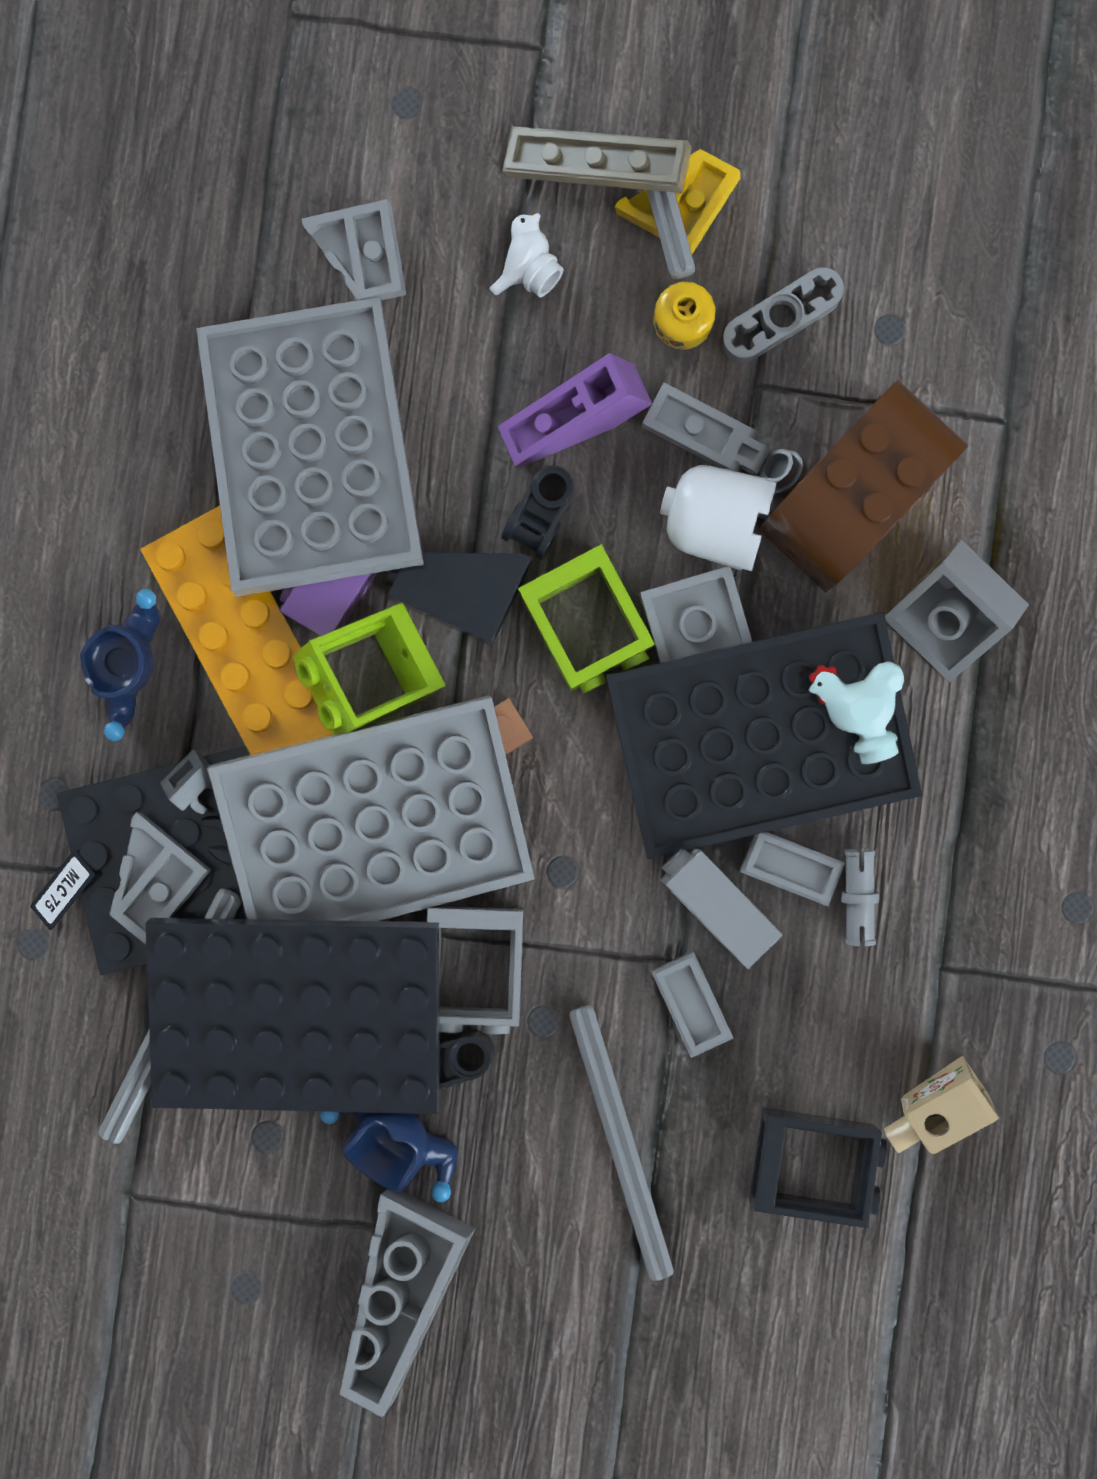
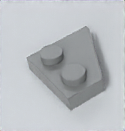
[302,199,406,300]
[110,812,211,944]

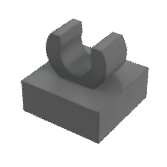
[161,749,213,814]

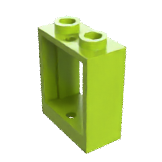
[518,544,655,694]
[292,602,446,734]

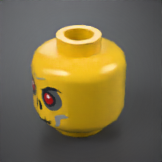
[653,281,716,350]

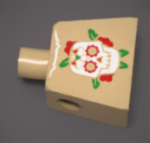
[883,1056,999,1154]

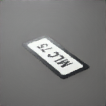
[30,850,95,930]

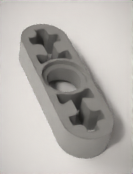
[721,267,844,364]

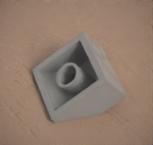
[885,539,1029,682]

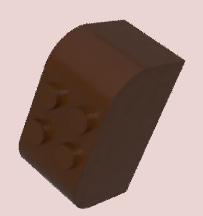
[759,380,968,593]

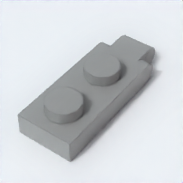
[641,383,770,475]

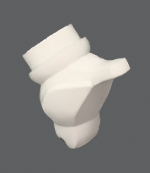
[489,213,564,297]

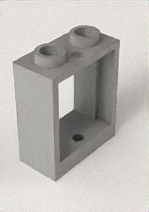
[660,849,783,969]
[427,906,524,1034]

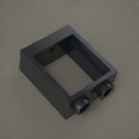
[749,1107,887,1228]

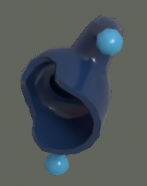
[80,589,160,742]
[320,1111,458,1202]

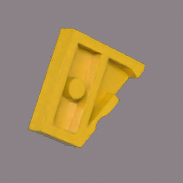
[615,149,740,254]

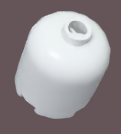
[660,465,777,571]

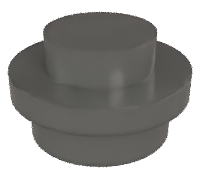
[760,449,806,495]

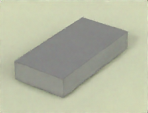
[739,832,845,906]
[651,951,733,1058]

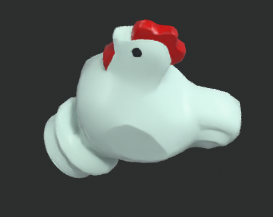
[809,661,904,764]

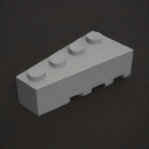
[340,1189,475,1418]

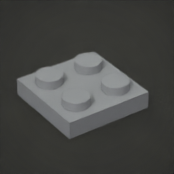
[639,566,752,662]

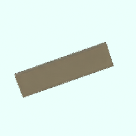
[503,126,692,193]

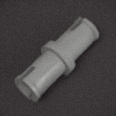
[841,849,879,946]

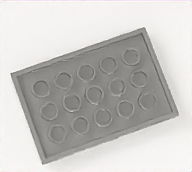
[196,297,424,597]
[208,696,535,921]

